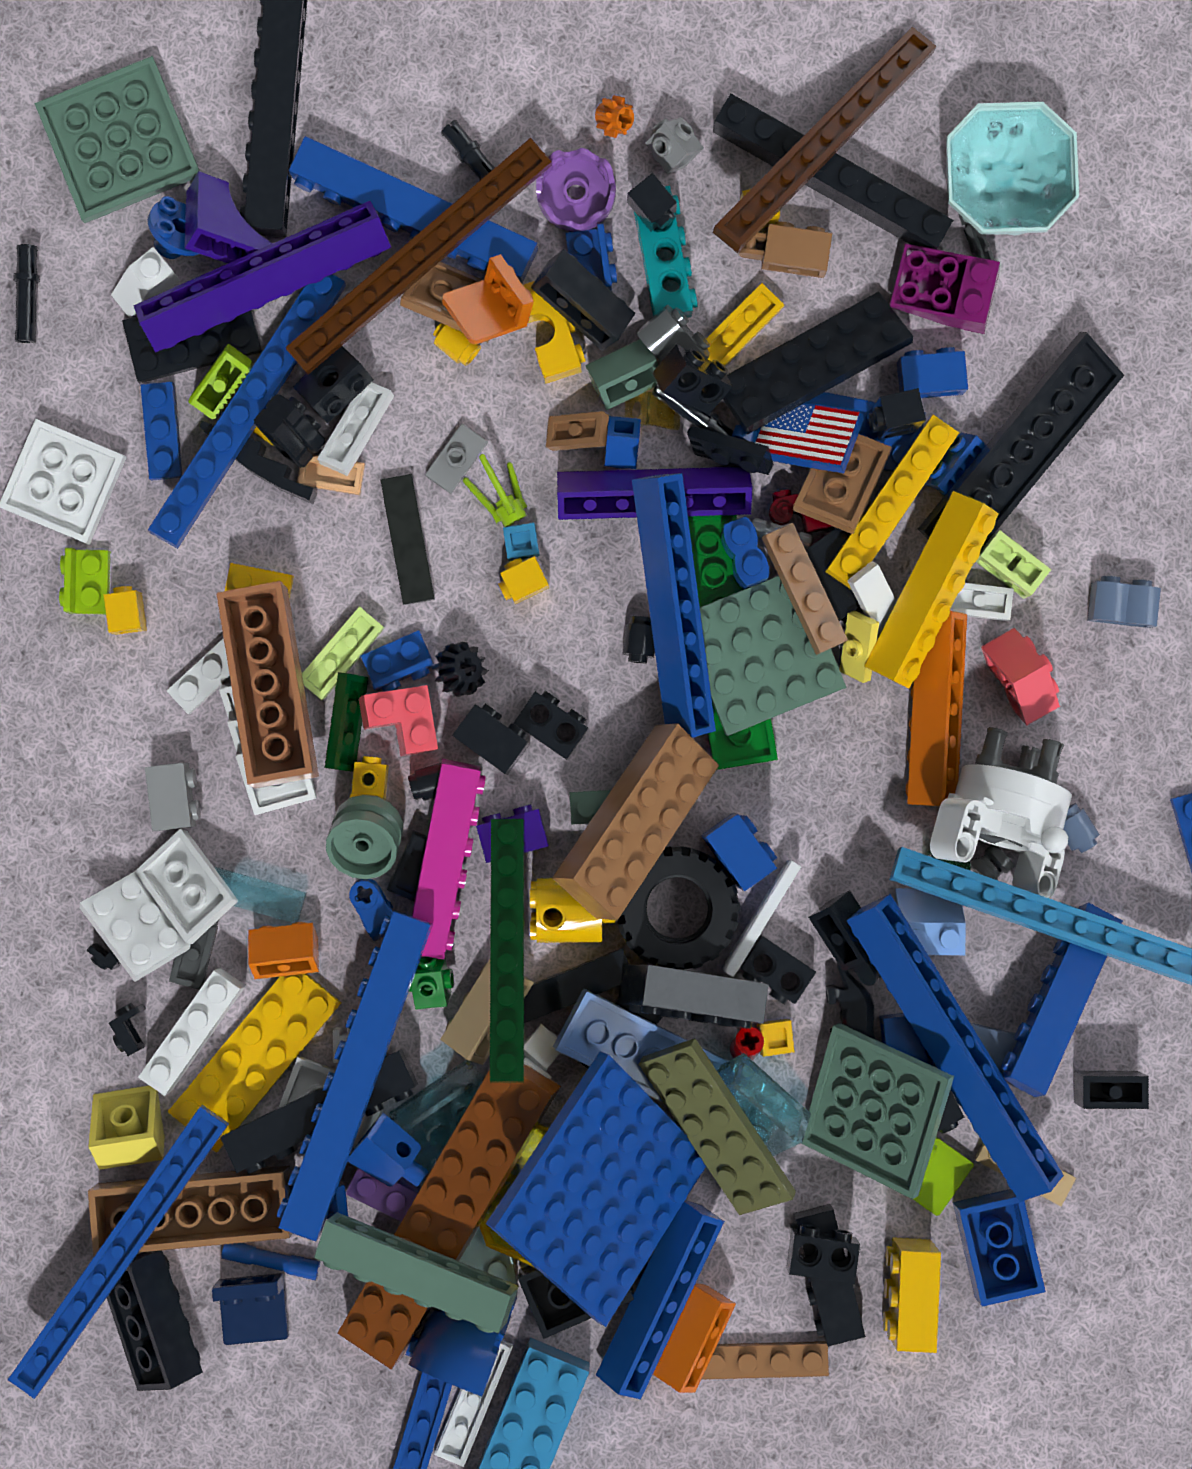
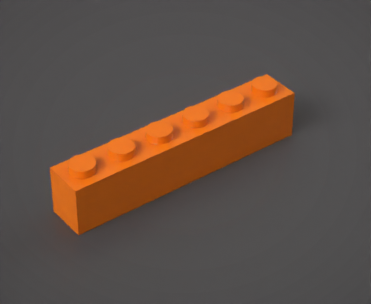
[906,611,967,806]

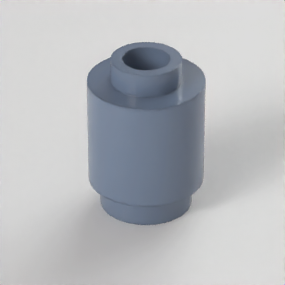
[1063,803,1100,853]

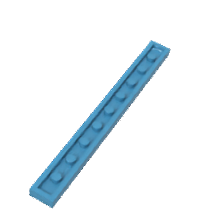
[889,847,1192,985]

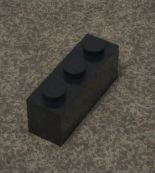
[530,249,635,351]

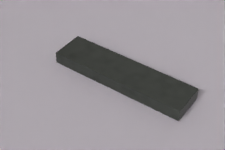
[380,474,435,605]

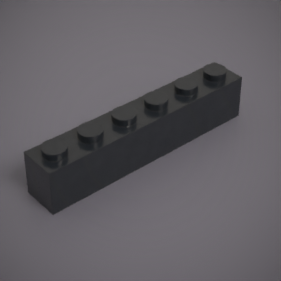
[220,1049,418,1174]

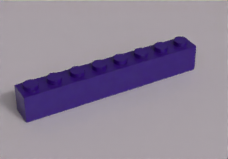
[133,201,391,353]

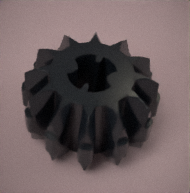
[432,642,489,697]

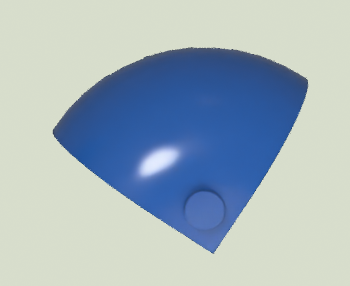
[405,1296,517,1397]

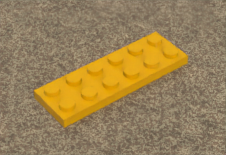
[167,973,342,1153]

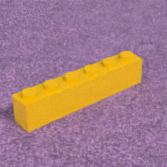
[864,491,999,689]

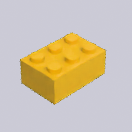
[883,1237,941,1353]

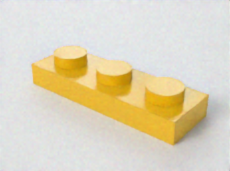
[706,283,784,366]

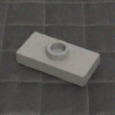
[425,424,488,494]

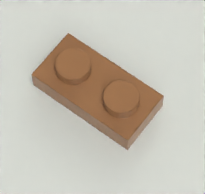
[546,411,609,451]

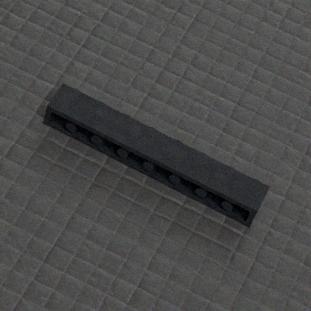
[240,0,308,237]
[713,93,954,250]

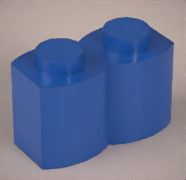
[721,517,769,589]

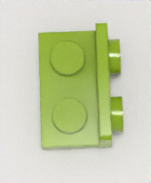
[59,548,111,615]

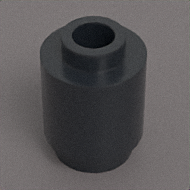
[622,616,655,664]
[408,763,441,801]

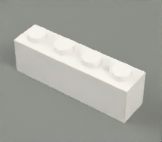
[138,967,246,1096]

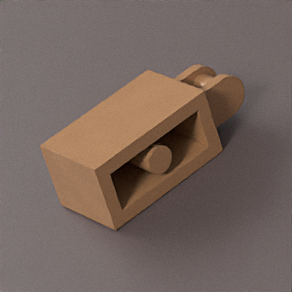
[738,221,833,278]

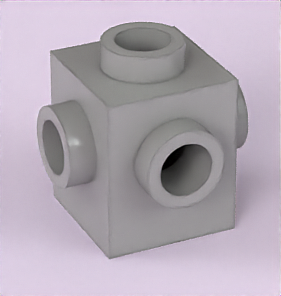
[645,117,704,174]

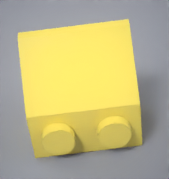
[88,1086,165,1170]

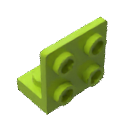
[900,1137,974,1216]

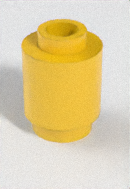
[433,323,481,366]

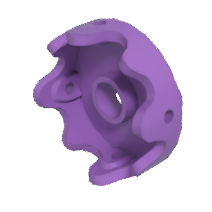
[536,148,616,232]

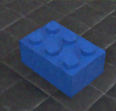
[701,813,777,892]
[952,1189,1046,1307]

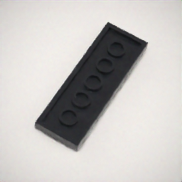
[723,291,913,435]

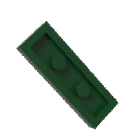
[324,672,369,772]

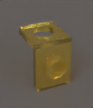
[625,392,680,430]

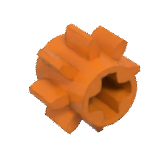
[595,95,634,138]

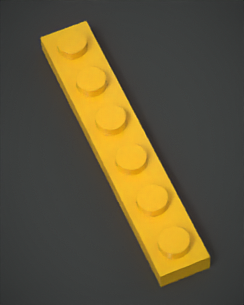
[825,415,959,590]

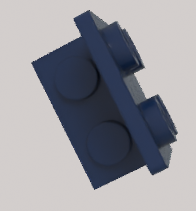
[212,1273,289,1345]

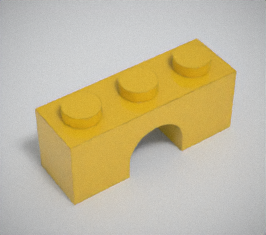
[523,281,586,384]

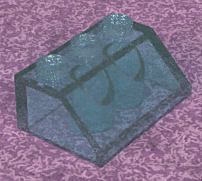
[717,1053,811,1156]
[389,1060,484,1174]

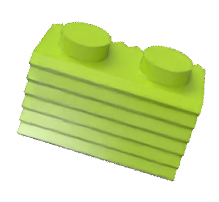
[188,344,253,419]

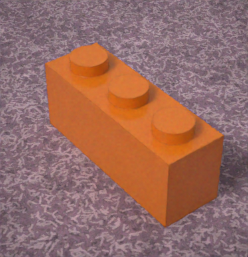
[653,1284,736,1393]

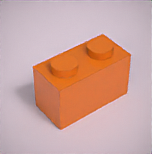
[248,922,319,979]

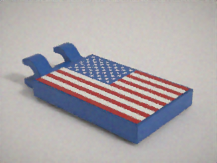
[732,402,864,474]

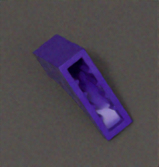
[185,171,273,263]

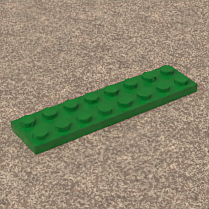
[688,515,778,770]

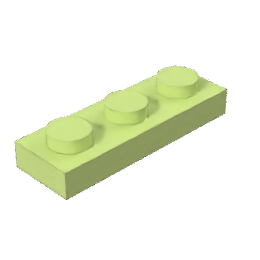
[302,606,385,701]

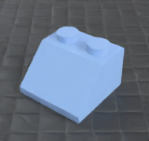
[895,888,966,956]

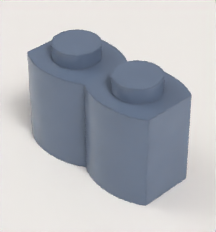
[1087,576,1161,628]

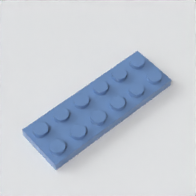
[553,988,751,1102]

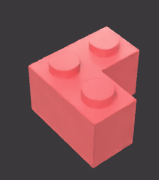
[981,628,1060,726]
[359,685,438,756]

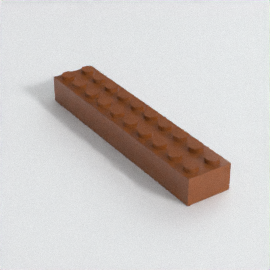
[337,1064,561,1370]

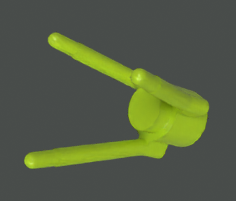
[463,454,527,527]

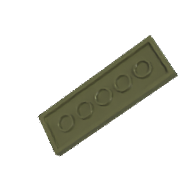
[638,1038,796,1215]

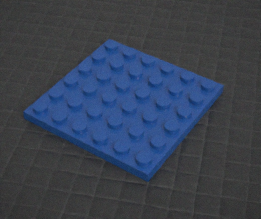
[486,1051,706,1327]

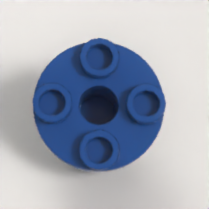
[147,196,199,259]

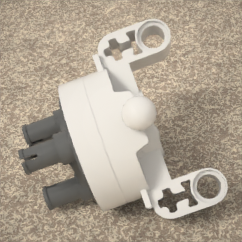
[930,727,1072,899]

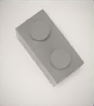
[145,762,201,832]

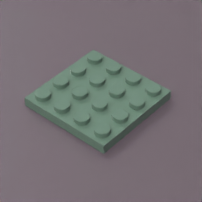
[34,56,200,223]
[700,576,847,736]
[800,1023,954,1199]

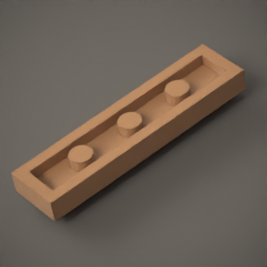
[761,523,848,655]
[701,1341,829,1380]

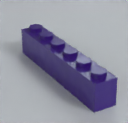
[557,467,752,520]

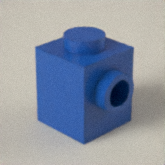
[604,416,641,469]

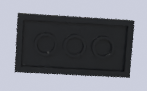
[122,310,262,384]

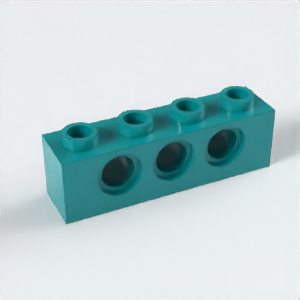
[634,185,698,318]

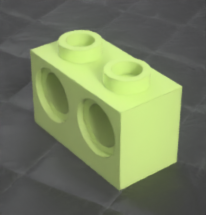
[976,530,1051,599]

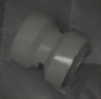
[969,844,1015,880]

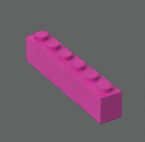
[412,759,486,960]

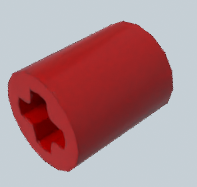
[730,1027,764,1063]

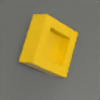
[757,1018,795,1057]

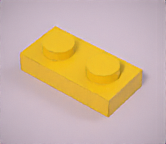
[225,563,294,599]

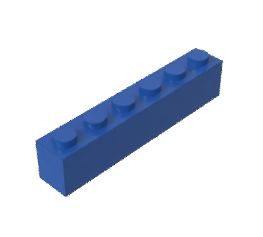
[1001,902,1123,1097]
[596,1200,725,1400]

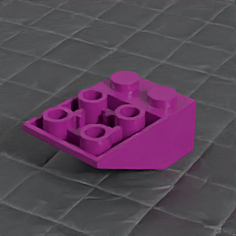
[890,244,1000,334]

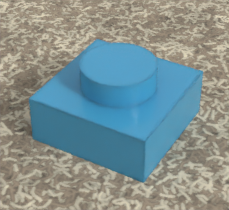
[503,523,540,561]

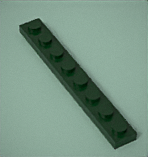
[490,819,524,1083]

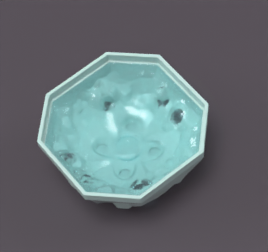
[946,102,1079,236]

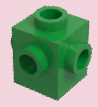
[409,956,454,1009]

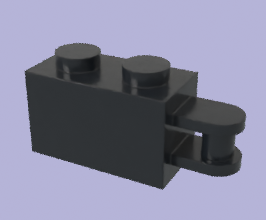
[808,890,881,986]

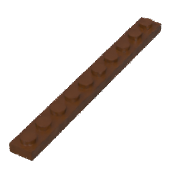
[712,26,937,253]
[285,138,552,374]

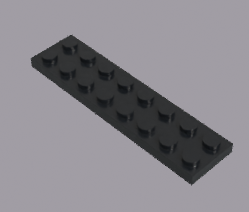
[918,332,1124,549]

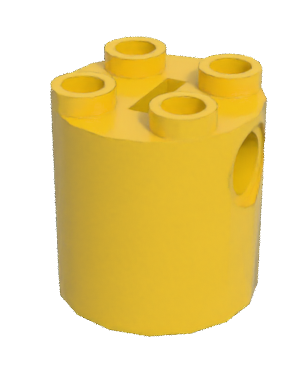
[530,878,615,943]

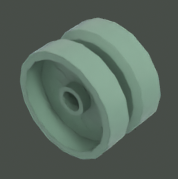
[326,795,404,879]

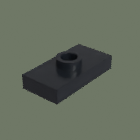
[387,830,427,901]

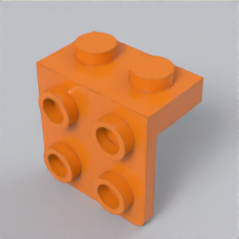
[442,254,534,344]

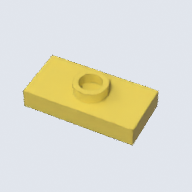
[840,611,879,683]

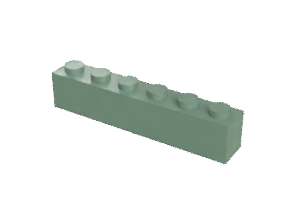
[314,1212,519,1333]

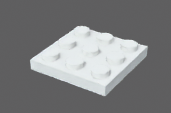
[0,419,127,545]

